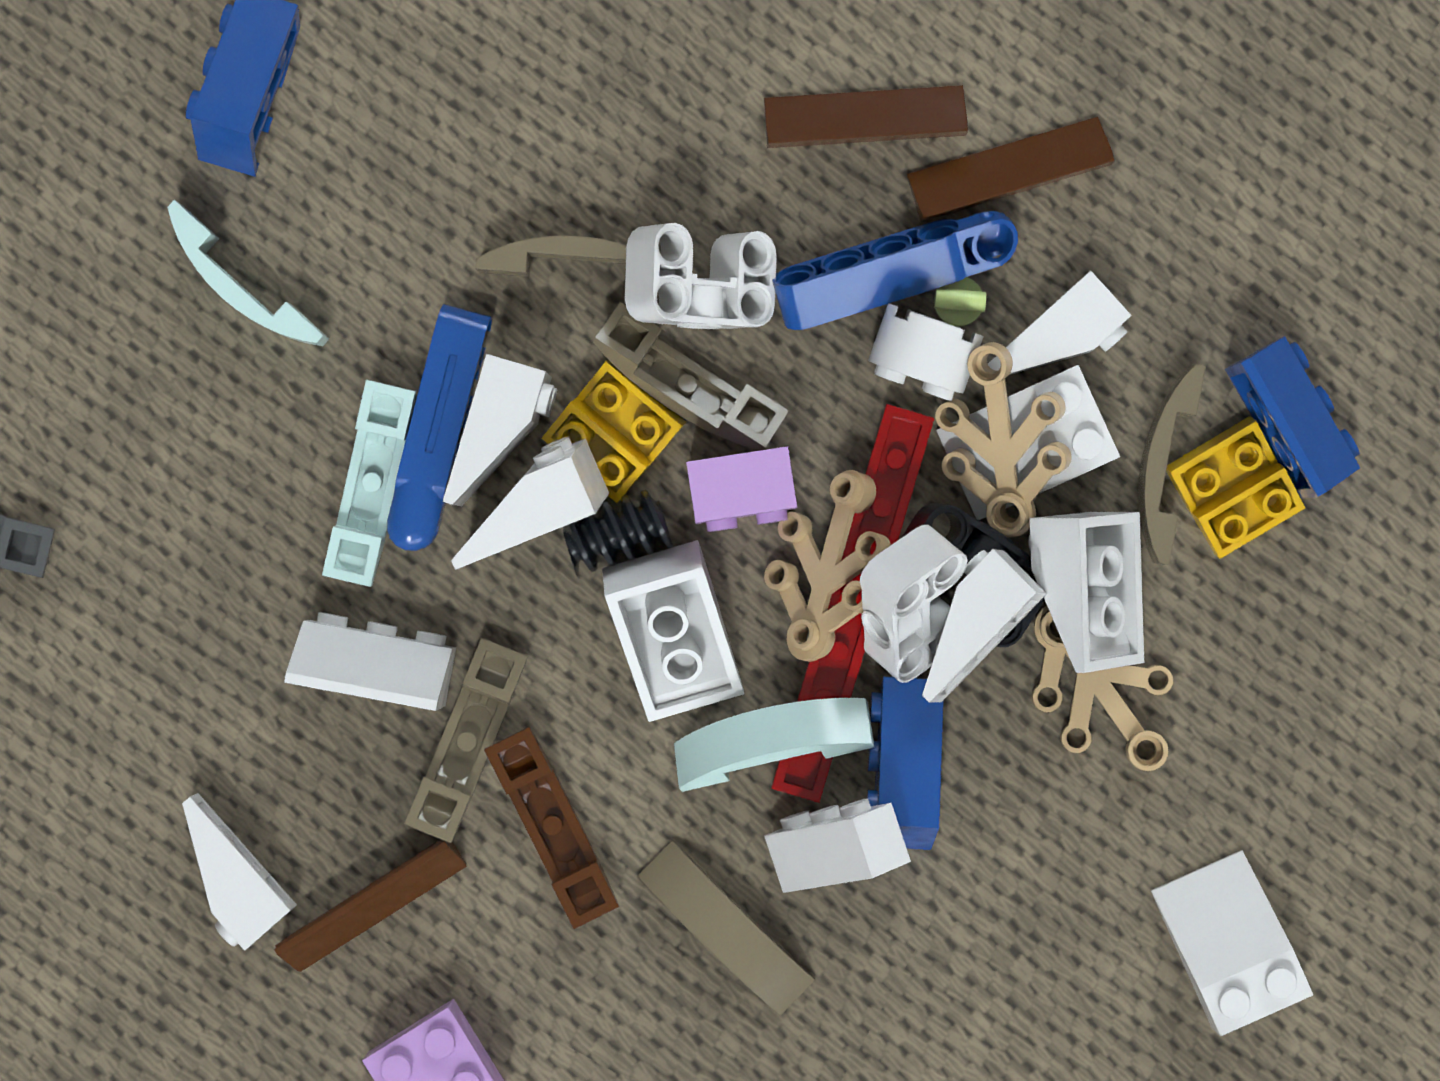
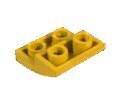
[542,360,687,503]
[1166,416,1305,559]

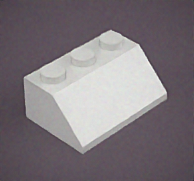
[284,612,457,711]

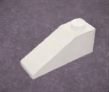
[988,271,1132,375]
[922,549,1047,703]
[182,793,297,950]

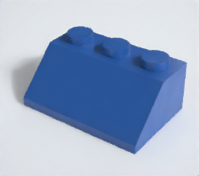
[1225,336,1360,499]

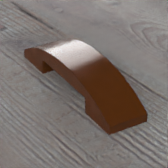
[484,726,619,929]

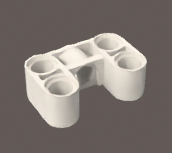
[625,223,776,329]
[859,525,968,683]

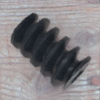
[563,490,673,576]

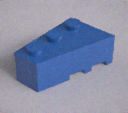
[186,0,300,177]
[866,677,943,850]

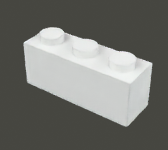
[764,799,911,893]

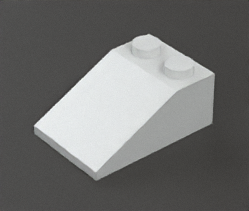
[443,354,557,506]
[936,365,1120,520]
[451,437,609,570]
[1029,512,1144,673]
[602,540,744,722]
[1151,850,1313,1036]

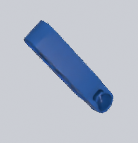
[772,211,1018,330]
[387,304,492,551]

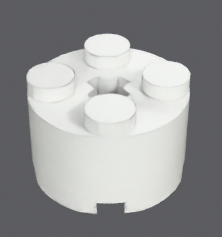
[868,303,984,401]

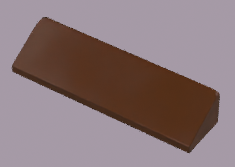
[764,85,968,148]
[907,117,1115,222]
[274,839,467,972]

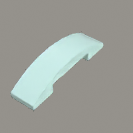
[167,200,329,346]
[322,380,416,587]
[674,698,875,792]

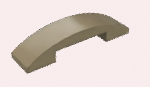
[475,235,626,277]
[593,302,789,451]
[1138,364,1206,565]
[404,638,528,844]
[638,840,815,1016]

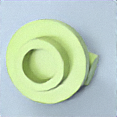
[934,277,986,327]

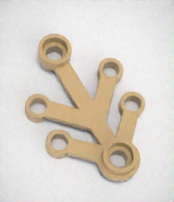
[935,342,1072,537]
[764,470,891,662]
[1031,606,1173,771]

